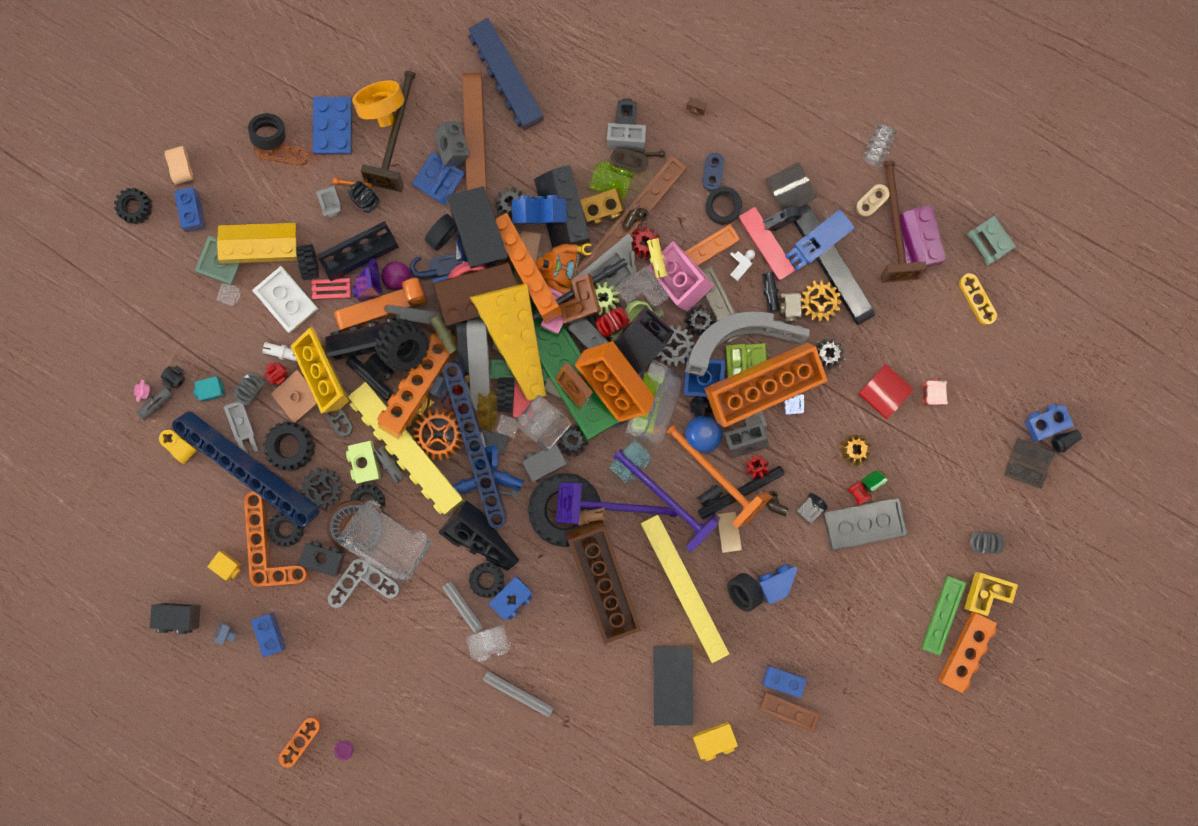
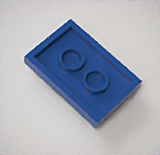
[313,97,352,155]

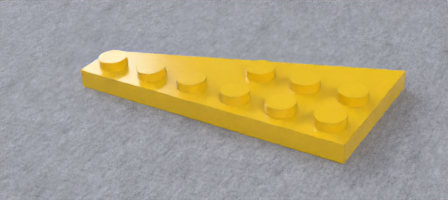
[470,284,546,401]

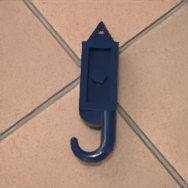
[410,254,456,279]

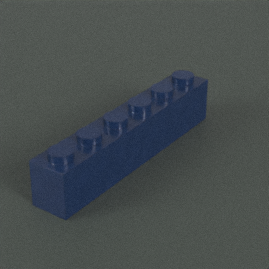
[468,18,544,131]

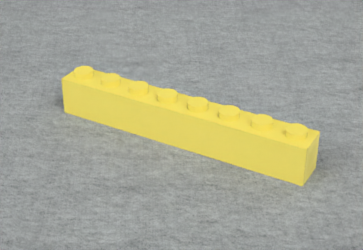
[348,382,465,516]
[640,515,729,663]

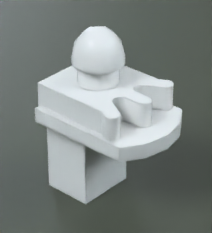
[730,250,755,281]

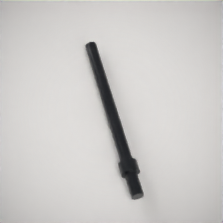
[532,258,628,322]

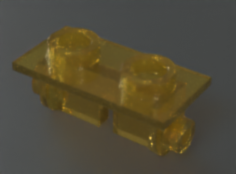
[478,392,497,433]

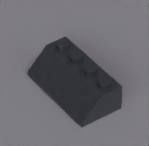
[534,165,590,248]
[325,318,407,361]

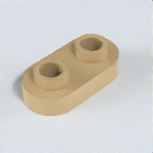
[856,184,889,217]

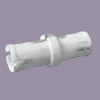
[262,342,297,362]

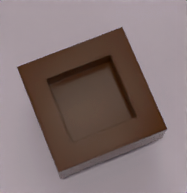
[686,97,708,116]

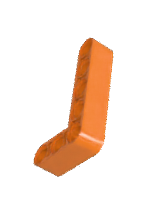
[334,278,428,332]
[244,492,309,587]

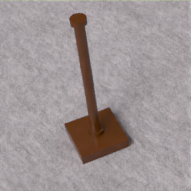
[881,161,927,283]

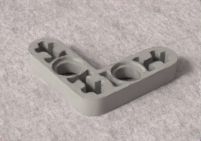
[328,559,400,608]

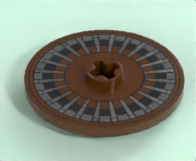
[326,500,385,554]

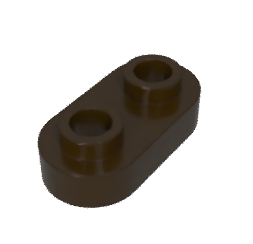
[611,147,649,172]

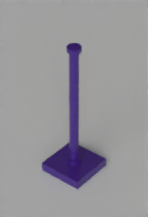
[613,449,720,553]
[556,483,677,524]

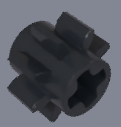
[161,365,185,390]
[690,396,713,417]

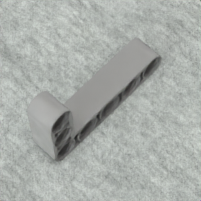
[466,316,492,412]

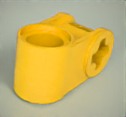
[159,430,197,464]

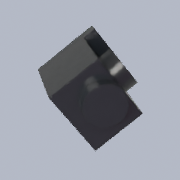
[616,99,637,125]

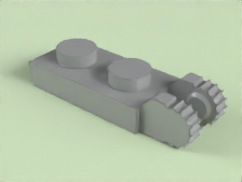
[224,401,259,454]

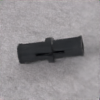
[762,272,780,312]

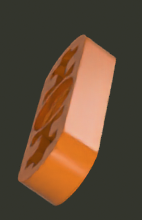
[279,717,321,768]

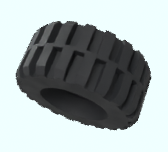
[528,473,601,547]

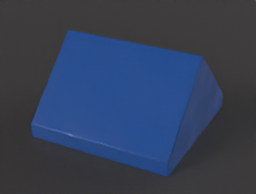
[683,357,725,397]

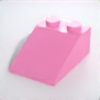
[646,241,714,312]

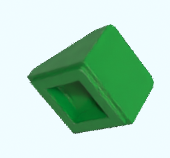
[862,470,887,492]

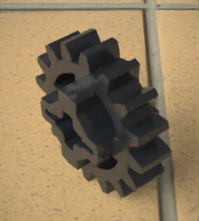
[301,467,343,509]

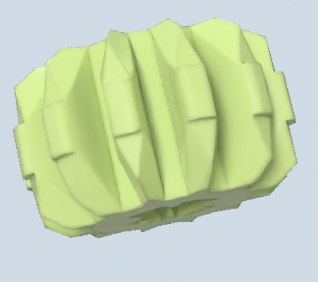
[595,282,619,315]

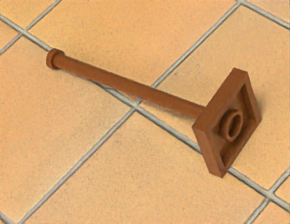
[555,362,593,409]

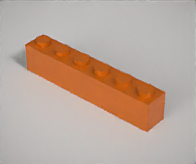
[495,213,562,324]

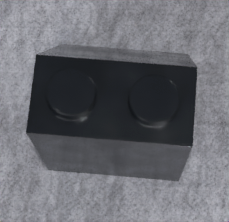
[613,306,674,374]

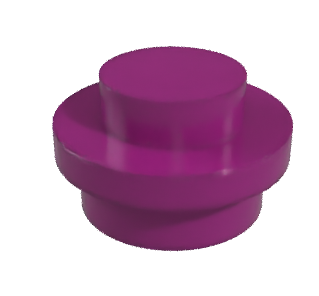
[334,740,354,761]

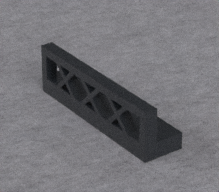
[317,221,399,281]

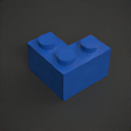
[512,195,567,224]

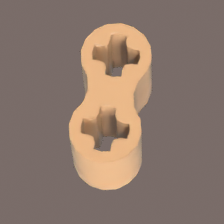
[165,146,194,185]

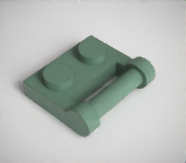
[966,216,1016,266]

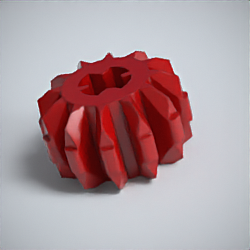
[631,227,661,260]
[596,307,630,336]

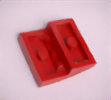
[858,364,914,420]

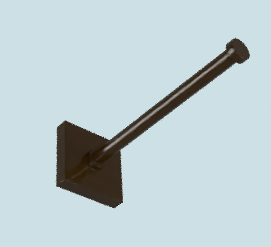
[361,71,416,192]

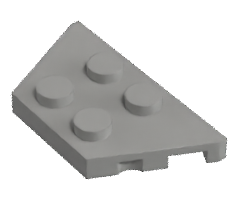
[574,234,636,297]

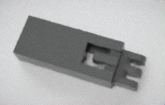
[384,305,457,328]

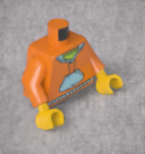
[536,244,592,299]

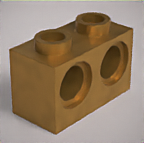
[580,188,625,224]

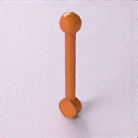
[333,177,372,189]

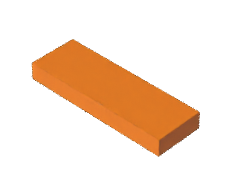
[685,224,740,266]

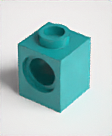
[193,376,226,402]

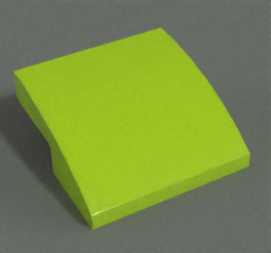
[726,343,767,377]

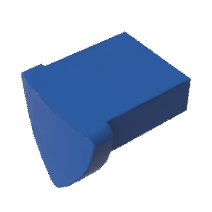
[474,445,499,468]

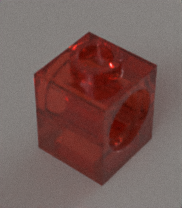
[923,378,947,406]

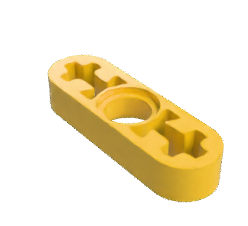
[959,274,997,325]

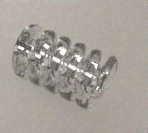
[862,125,898,168]

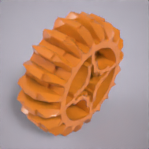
[413,408,464,461]

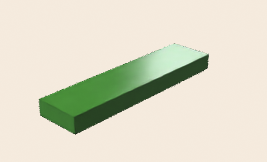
[921,576,966,656]

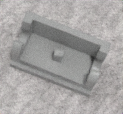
[607,123,646,152]

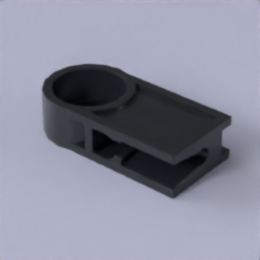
[762,206,802,231]

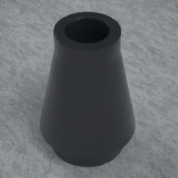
[1051,429,1082,453]

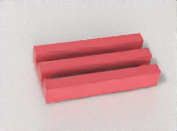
[311,278,351,300]

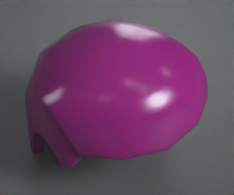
[381,261,411,290]

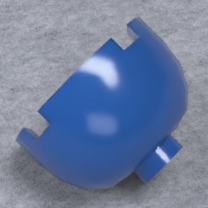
[685,416,723,453]

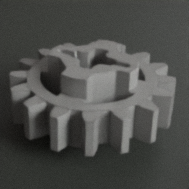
[656,325,695,367]

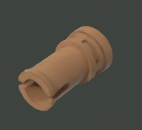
[578,507,606,526]

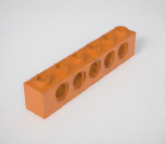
[377,332,458,439]

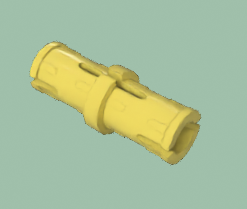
[647,238,668,278]

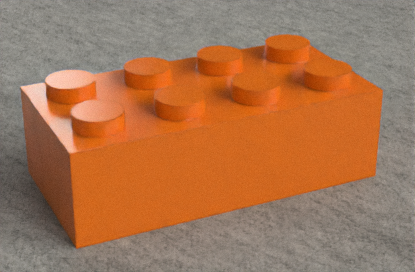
[575,341,656,422]

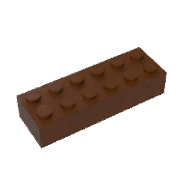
[565,520,641,644]

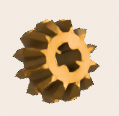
[839,434,872,466]

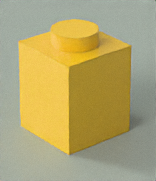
[207,551,242,581]

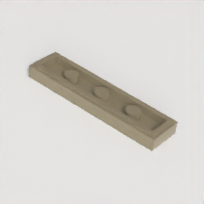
[703,266,745,343]

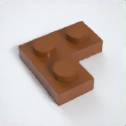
[560,274,601,324]

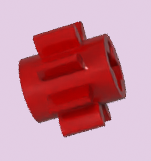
[264,362,288,385]
[746,455,769,480]

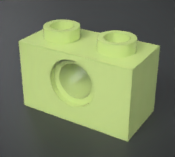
[346,441,381,484]

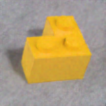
[964,572,1018,616]

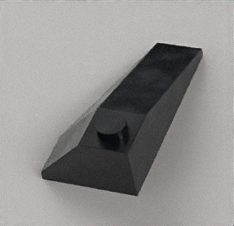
[438,500,519,571]

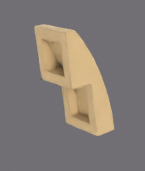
[717,512,742,553]

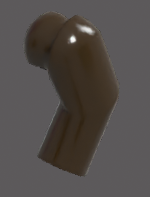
[622,208,649,230]
[767,491,789,516]

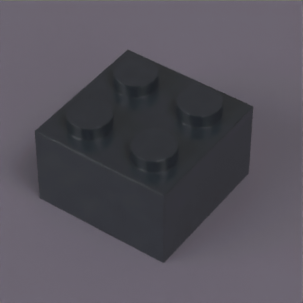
[149,603,201,634]

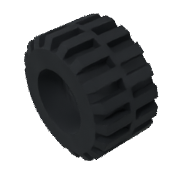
[375,319,429,373]
[263,421,315,471]

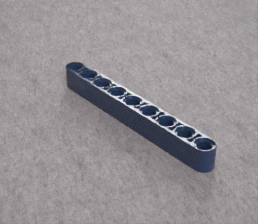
[443,361,507,529]
[172,411,319,527]

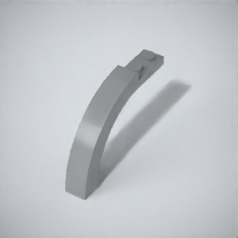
[684,311,810,376]

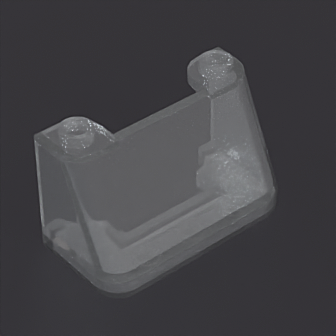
[625,360,684,446]
[336,499,432,582]

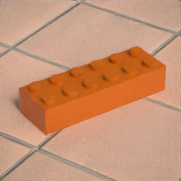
[704,343,827,428]

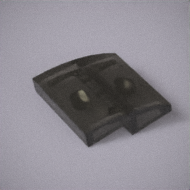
[765,162,817,211]
[1004,437,1055,489]

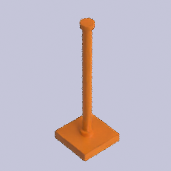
[666,424,772,528]

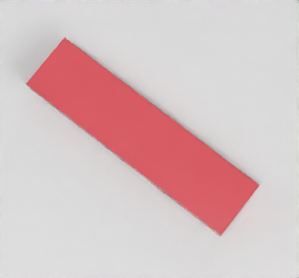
[738,207,795,281]

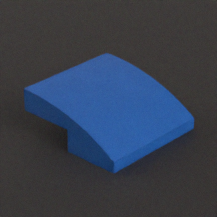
[411,152,465,205]

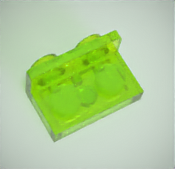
[589,161,634,199]

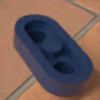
[702,153,724,191]

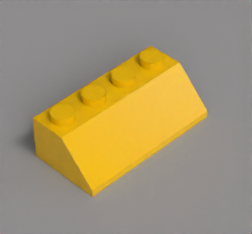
[217,223,297,264]
[290,327,349,414]

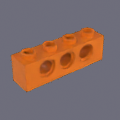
[938,612,997,693]

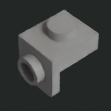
[316,185,342,217]

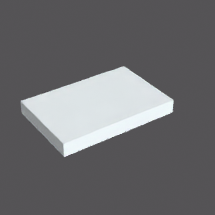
[252,266,319,334]

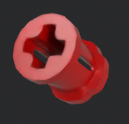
[847,480,872,506]

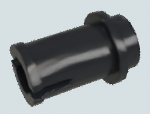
[698,484,723,507]

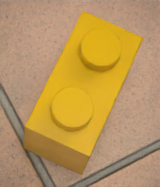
[692,722,738,761]

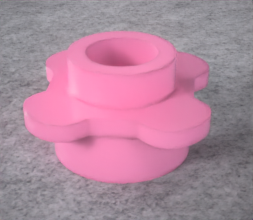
[134,380,150,402]

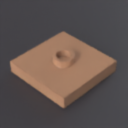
[271,369,317,423]

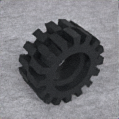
[114,188,152,224]
[296,244,319,281]
[497,377,515,412]
[350,484,386,513]
[267,512,304,547]
[469,563,504,598]

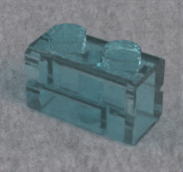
[609,439,651,484]

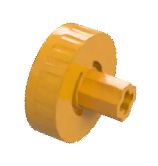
[352,80,404,127]

